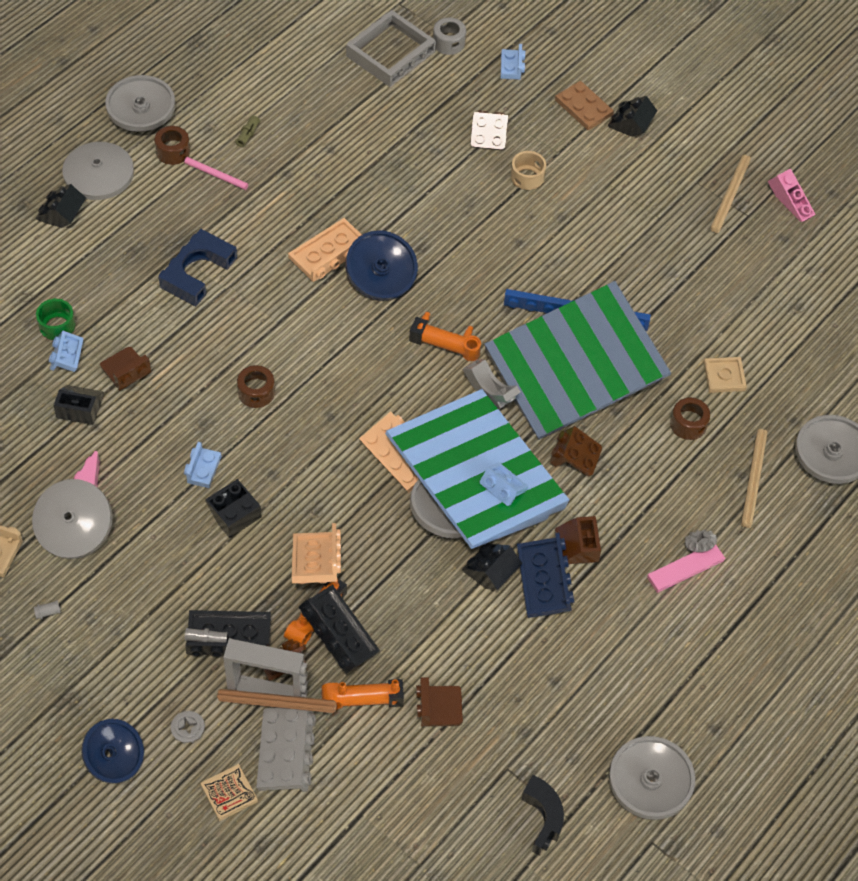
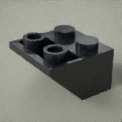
[608,95,658,137]
[36,184,86,228]
[53,385,104,425]
[205,479,262,538]
[462,543,523,590]

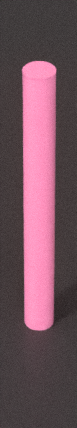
[185,157,248,190]

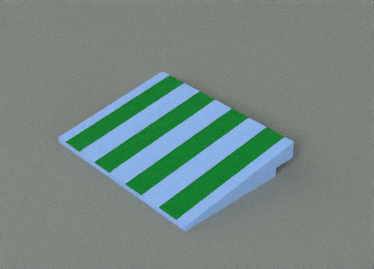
[385,389,569,549]

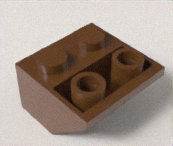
[555,516,601,564]

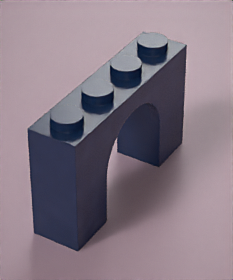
[158,229,237,307]

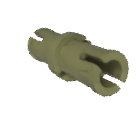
[235,115,260,147]

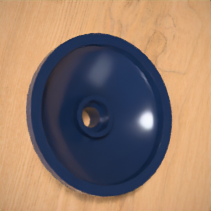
[81,719,144,784]

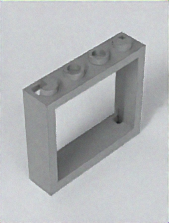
[346,10,436,87]
[223,638,308,698]

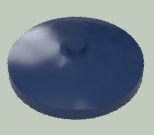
[345,230,418,301]

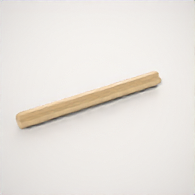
[710,155,751,233]
[741,429,768,528]

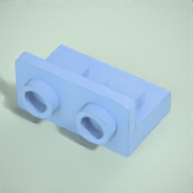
[501,44,525,80]
[49,331,84,372]
[184,442,221,488]
[480,462,528,506]

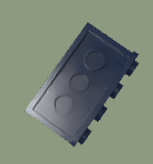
[517,533,575,618]

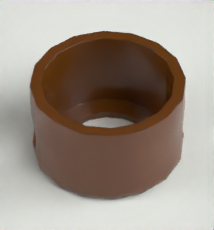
[154,126,190,165]
[237,365,275,408]
[670,397,710,440]

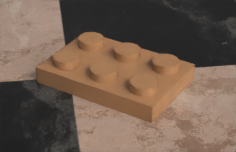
[555,81,614,131]

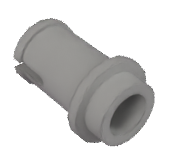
[33,600,61,620]

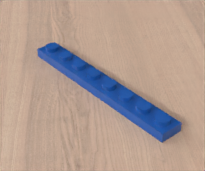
[504,289,651,331]

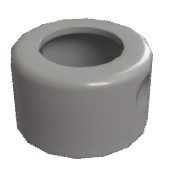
[433,17,466,55]

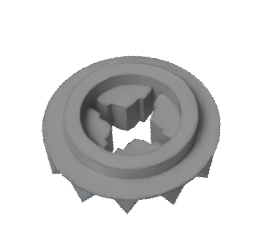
[685,529,717,552]
[171,711,205,744]

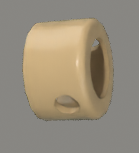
[510,151,546,190]

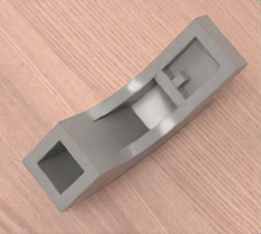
[463,359,520,408]

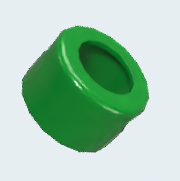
[36,298,76,340]

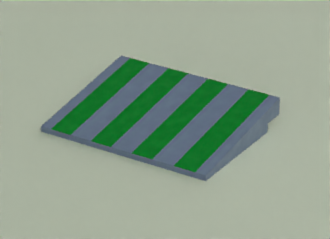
[484,281,671,440]

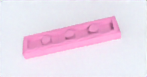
[647,545,725,593]

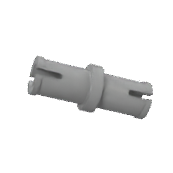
[185,628,228,642]

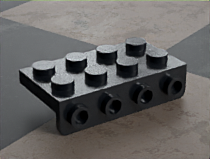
[298,584,380,674]
[185,610,271,657]

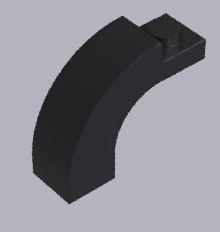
[521,775,564,856]

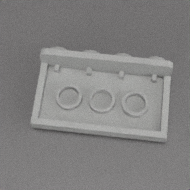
[256,708,316,792]

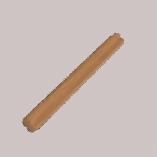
[217,689,337,713]

